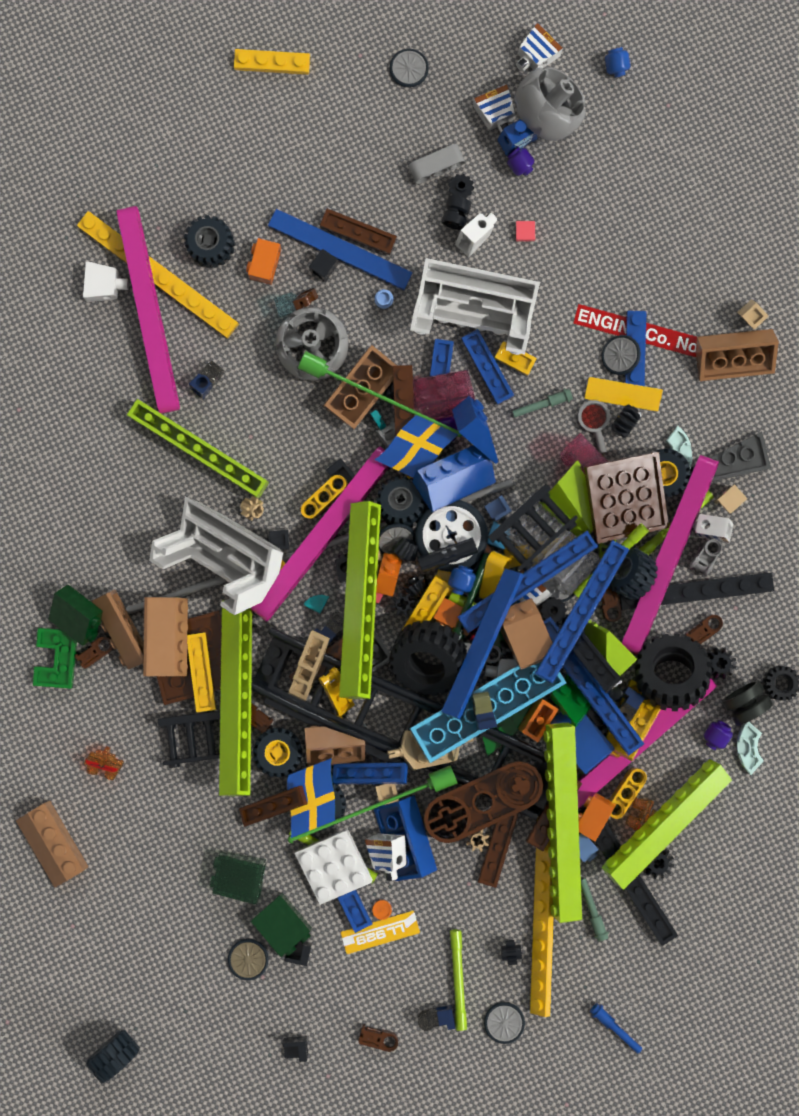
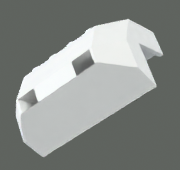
[410,258,540,355]
[149,496,283,615]

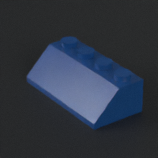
[412,445,496,512]
[374,795,437,881]

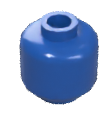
[605,47,631,78]
[448,565,476,595]

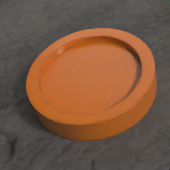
[372,900,392,920]

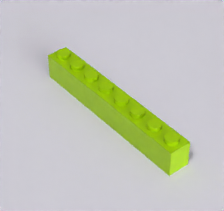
[127,399,269,498]
[601,759,732,890]

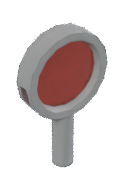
[577,400,610,454]

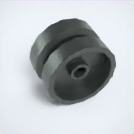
[721,680,773,726]

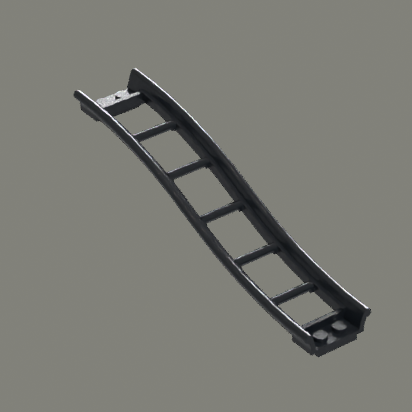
[251,627,548,821]

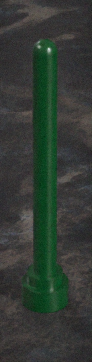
[451,553,489,640]

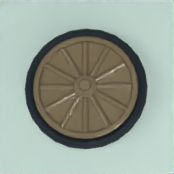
[228,939,269,980]

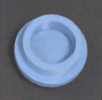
[375,289,393,309]

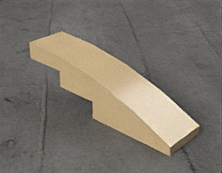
[289,630,330,700]

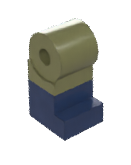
[472,691,497,731]

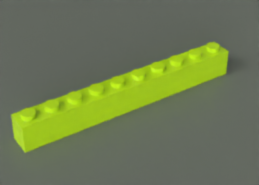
[339,501,381,699]
[219,600,252,797]
[544,722,582,923]

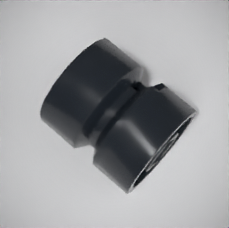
[441,195,472,230]

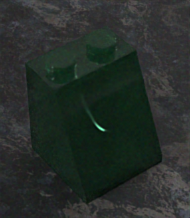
[210,852,267,905]

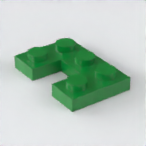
[33,628,77,689]

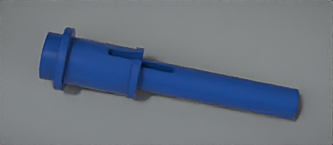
[590,1003,642,1054]

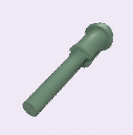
[512,388,573,418]
[581,878,609,942]

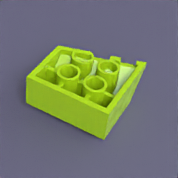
[538,460,593,538]
[584,620,637,676]

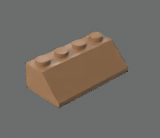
[696,329,779,381]
[322,345,397,429]
[92,589,144,670]
[143,597,188,676]
[16,801,89,888]

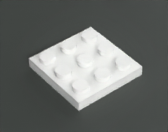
[295,828,373,905]

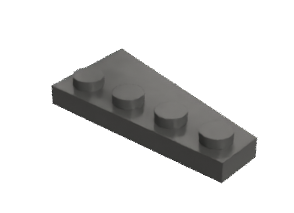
[691,431,771,482]

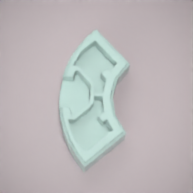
[665,426,693,468]
[736,722,764,775]

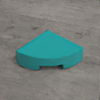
[370,410,387,430]
[304,595,329,614]

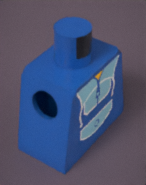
[497,119,538,157]

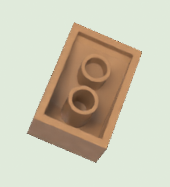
[500,598,552,670]
[304,726,365,767]

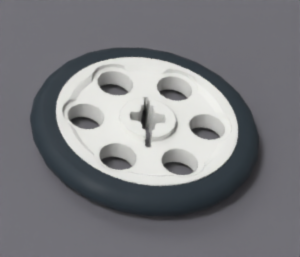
[415,500,488,572]

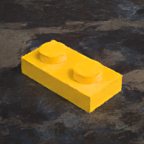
[494,341,537,376]

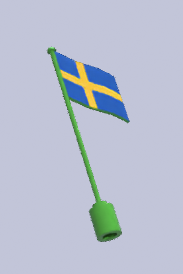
[298,351,462,478]
[287,758,458,843]

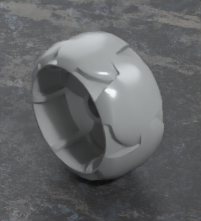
[515,67,586,141]
[275,307,349,381]

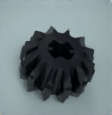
[611,404,642,438]
[707,647,736,679]
[645,849,674,879]

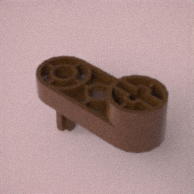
[424,761,543,843]

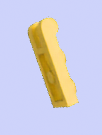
[319,667,355,716]

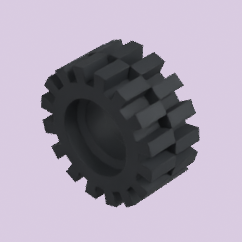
[762,666,799,701]

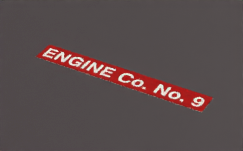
[573,304,697,357]

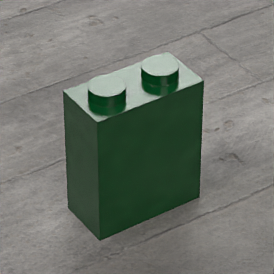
[48,585,103,646]
[251,893,313,957]

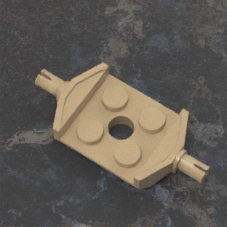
[387,730,473,770]

